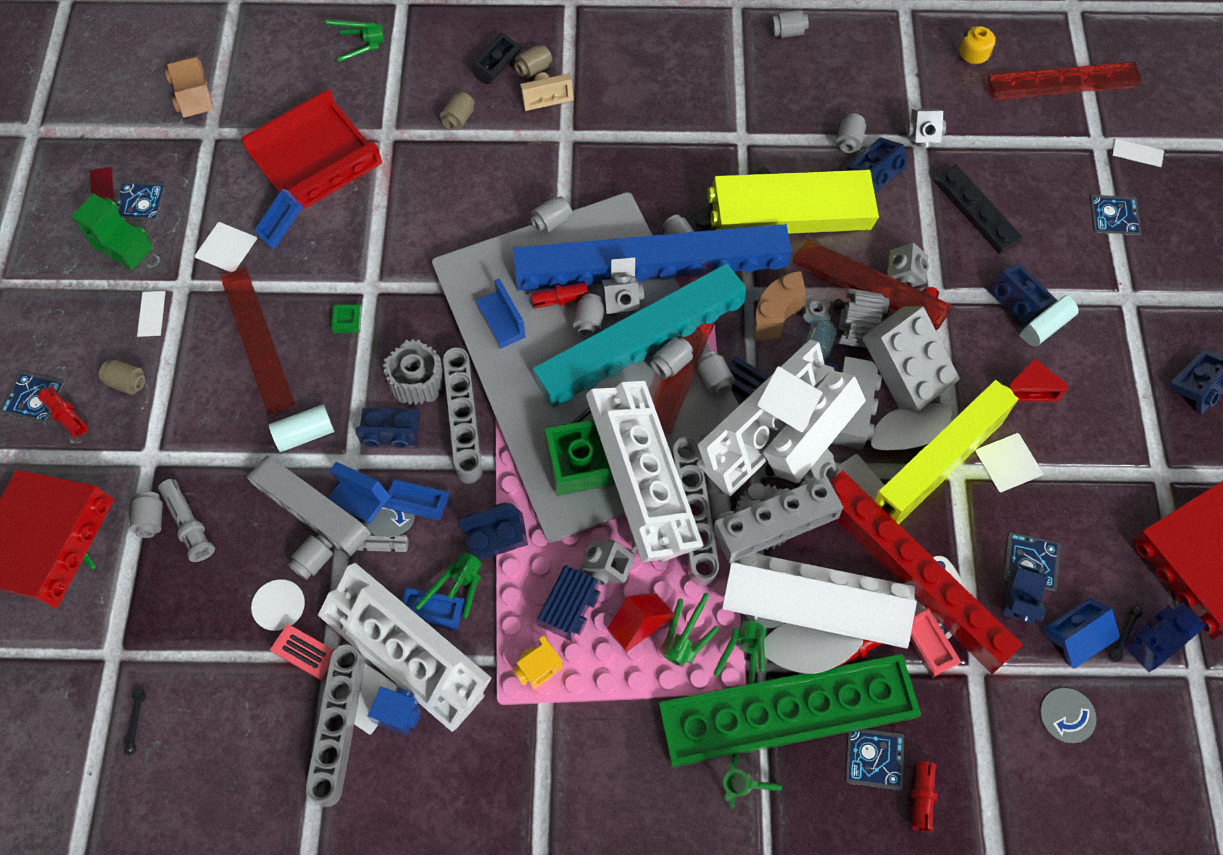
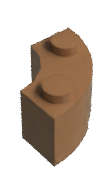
[165,54,214,118]
[753,271,806,341]

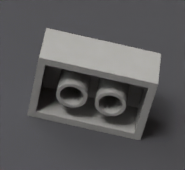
[862,306,960,411]

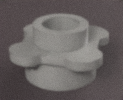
[803,298,831,325]

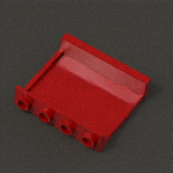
[241,89,382,211]
[0,470,114,609]
[1132,481,1223,640]

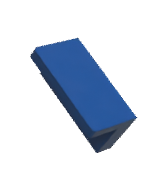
[476,279,526,349]
[328,462,390,524]
[1043,598,1120,669]

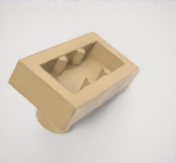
[520,73,574,111]

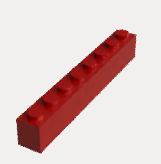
[830,470,1023,674]

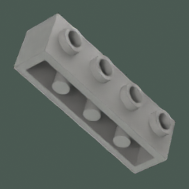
[713,476,844,564]

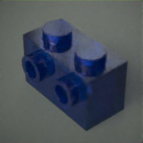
[1126,602,1206,673]

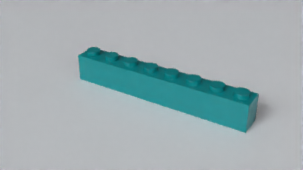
[533,263,746,408]

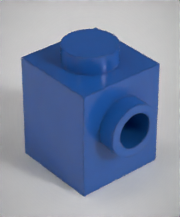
[368,686,421,736]

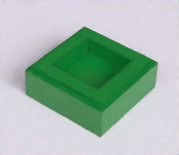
[331,304,362,333]

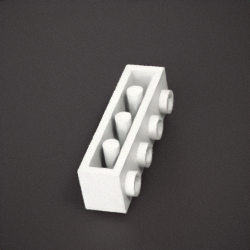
[763,370,866,483]

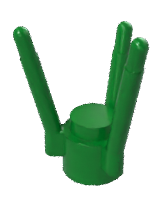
[324,20,384,62]
[415,553,482,619]
[661,593,719,667]
[713,621,766,685]
[723,755,782,809]

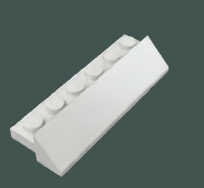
[696,340,834,496]
[586,381,704,563]
[722,553,917,648]
[318,563,491,732]

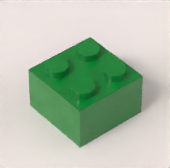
[545,420,615,496]

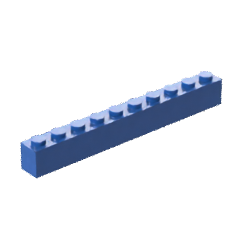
[513,224,792,291]

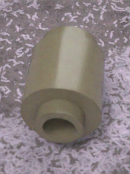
[514,45,552,79]
[440,92,475,130]
[99,360,145,395]

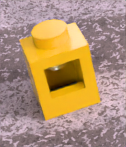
[512,636,563,690]

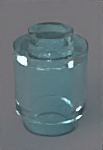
[803,320,838,360]

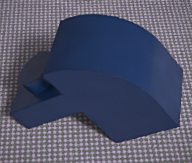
[1002,562,1048,624]

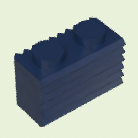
[537,565,601,641]

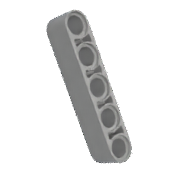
[443,348,483,484]
[671,437,719,586]
[247,455,371,557]
[306,644,365,807]

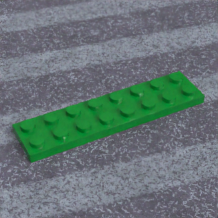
[658,654,921,768]

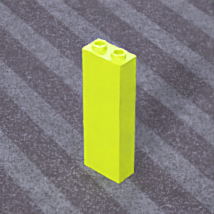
[707,170,879,234]
[874,380,1019,524]

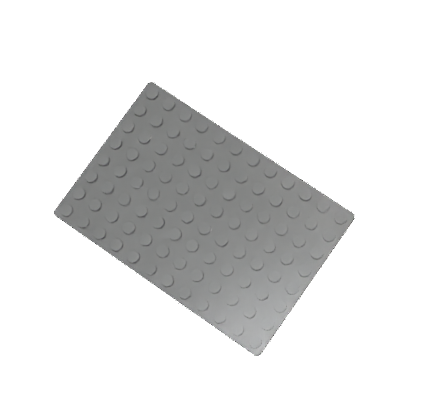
[432,193,739,543]

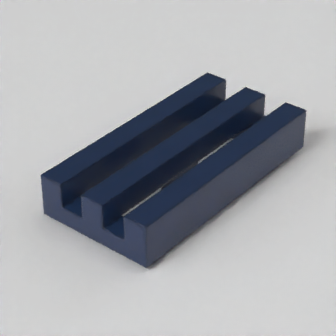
[728,356,770,397]

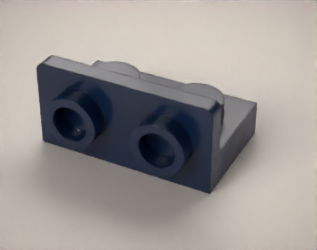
[846,137,907,193]
[988,263,1057,326]
[1170,349,1223,414]
[355,408,420,448]
[457,503,528,561]

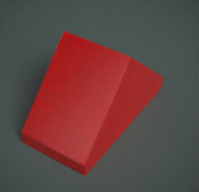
[1008,359,1068,402]
[607,593,675,652]

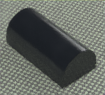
[471,32,521,84]

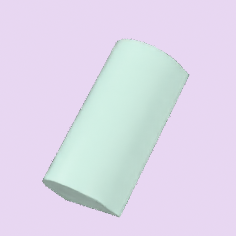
[1019,295,1078,346]
[269,404,334,452]

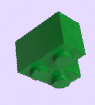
[71,194,153,270]

